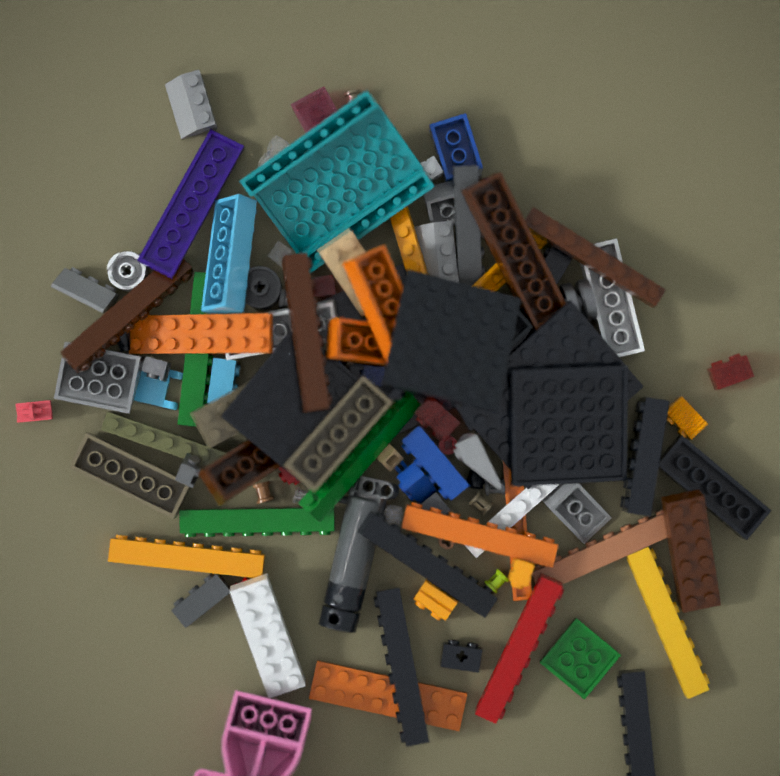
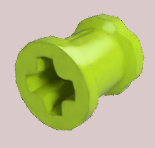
[484,569,510,594]

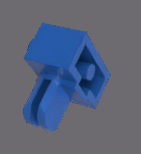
[395,460,437,504]

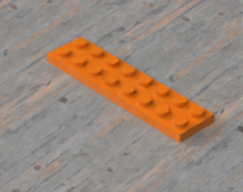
[129,313,273,354]
[309,660,467,731]

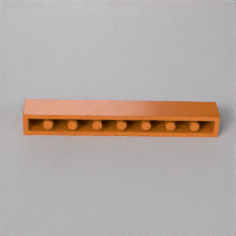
[401,502,558,568]

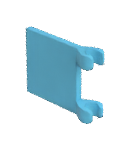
[134,370,183,410]

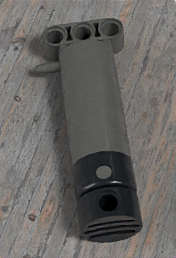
[319,475,399,633]

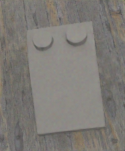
[453,434,502,489]
[542,483,611,544]

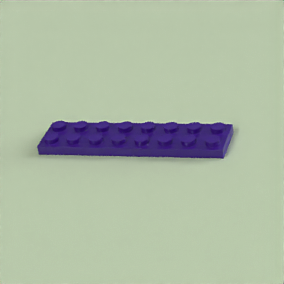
[137,129,244,279]

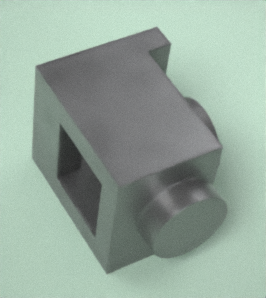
[140,356,171,382]
[175,453,202,488]

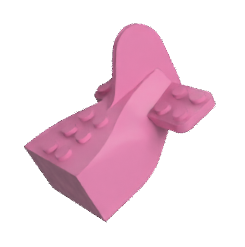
[194,690,312,776]

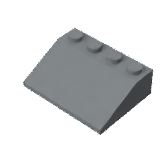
[54,342,144,414]

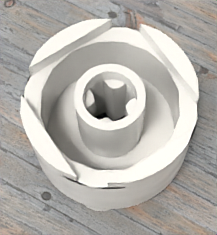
[107,251,149,292]

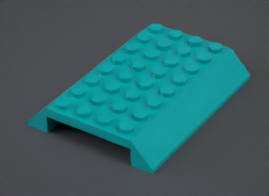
[239,90,435,273]

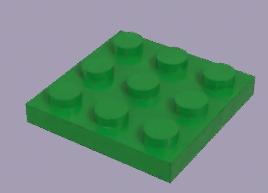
[539,618,621,700]

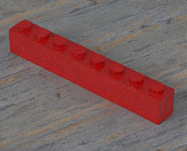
[475,573,564,724]

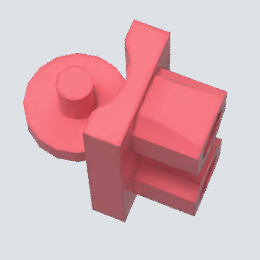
[16,400,53,423]

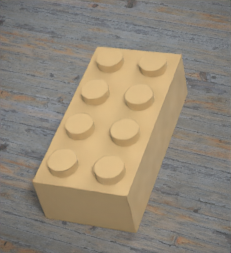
[317,228,365,317]

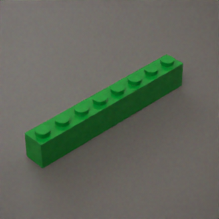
[177,272,214,427]
[298,390,422,522]
[179,507,335,537]

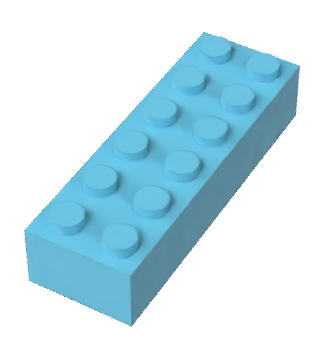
[201,194,257,314]

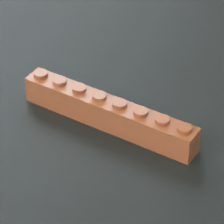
[531,508,667,584]

